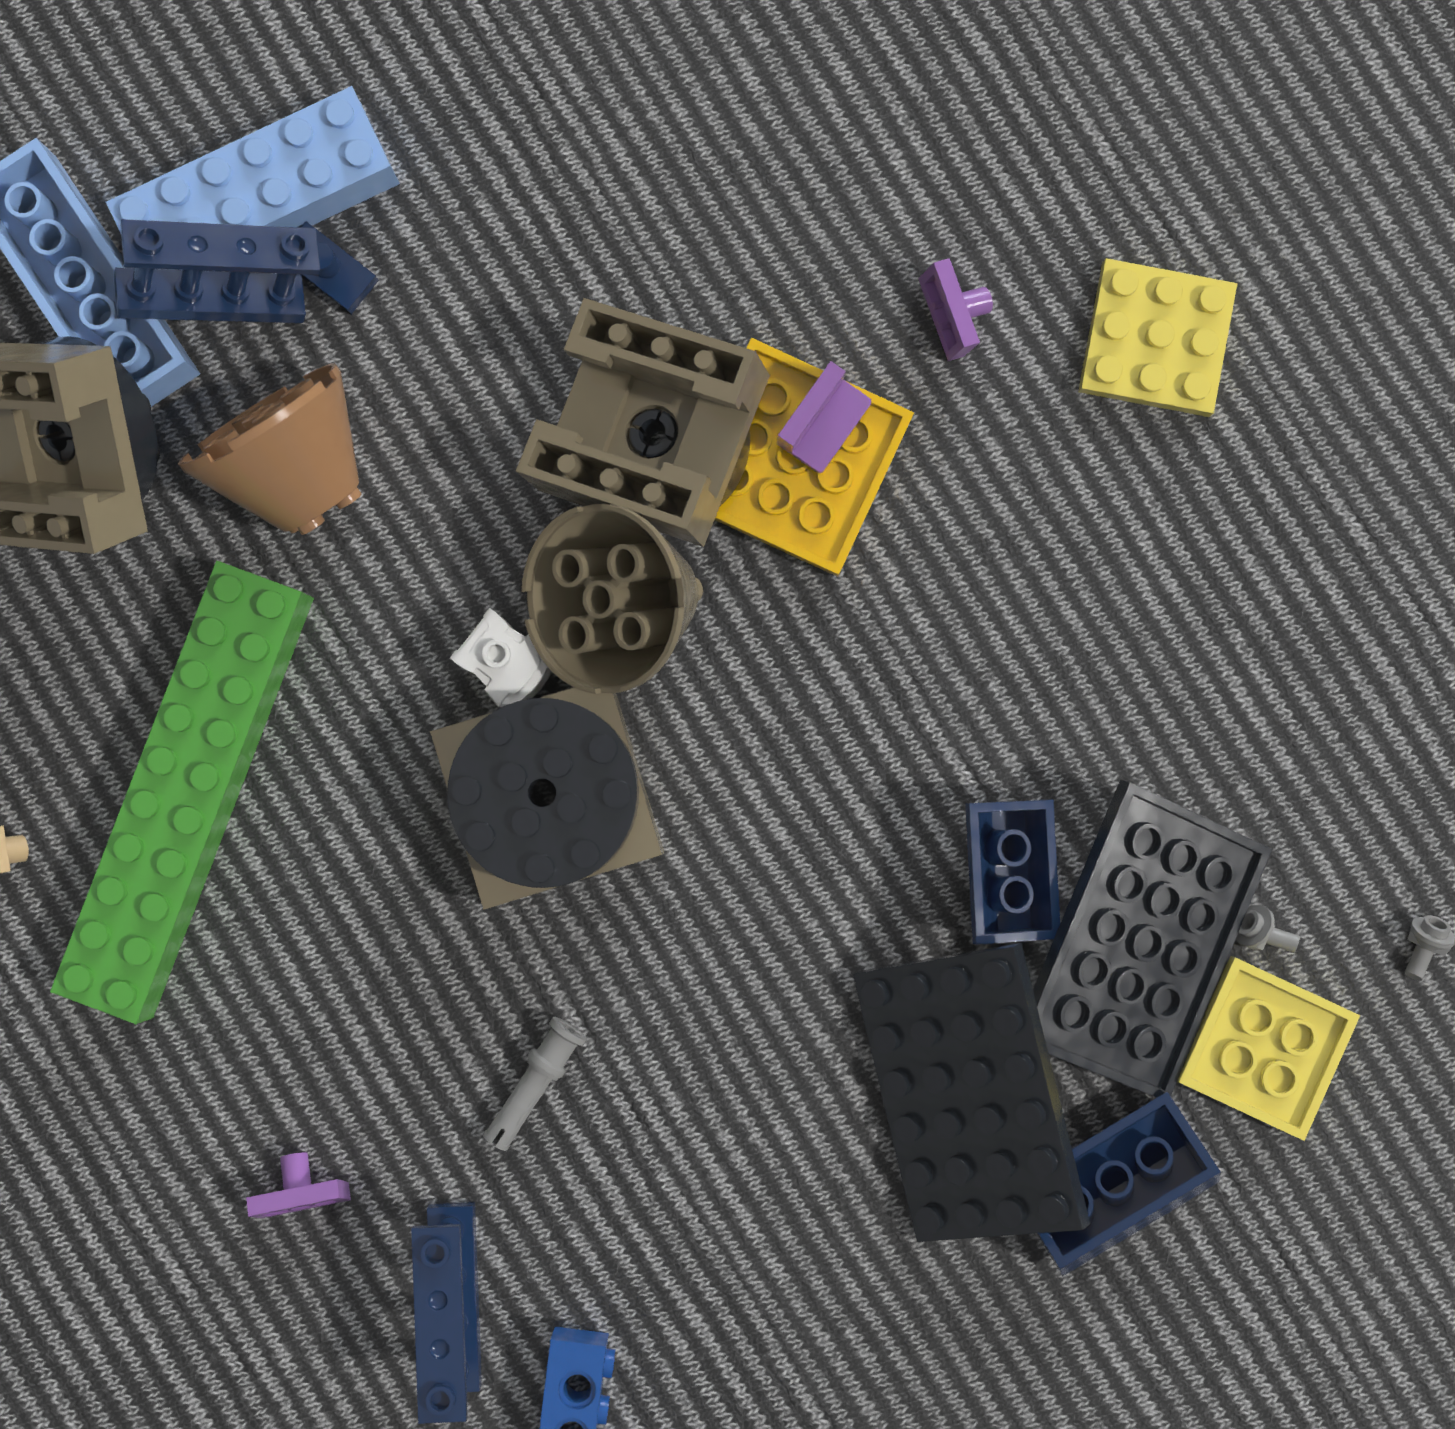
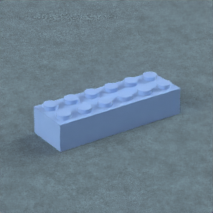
[106,86,400,270]
[0,138,200,407]

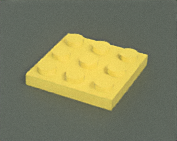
[1078,258,1237,417]
[1177,956,1360,1141]

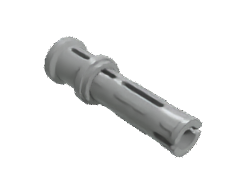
[483,1017,587,1151]

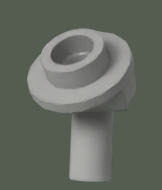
[1236,904,1300,953]
[1405,915,1455,981]

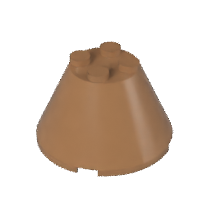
[178,363,362,535]

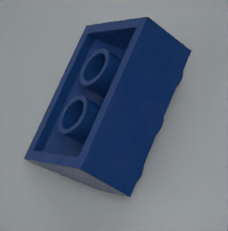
[965,800,1060,945]

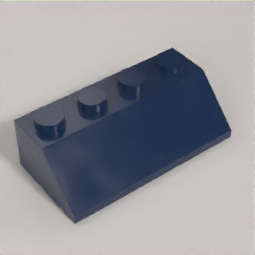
[1037,1092,1221,1276]

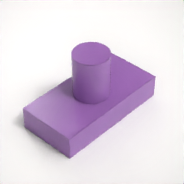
[919,258,993,361]
[246,1152,351,1218]

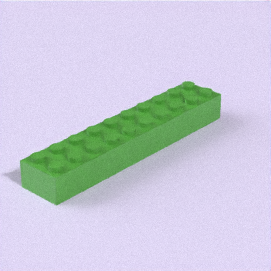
[50,560,314,1024]

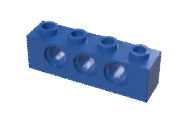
[539,1327,616,1429]

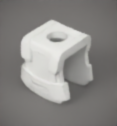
[450,608,552,707]

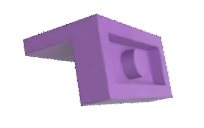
[777,361,871,473]

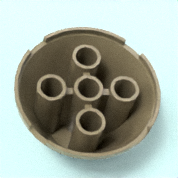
[522,504,703,694]

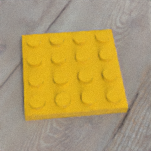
[714,338,914,577]

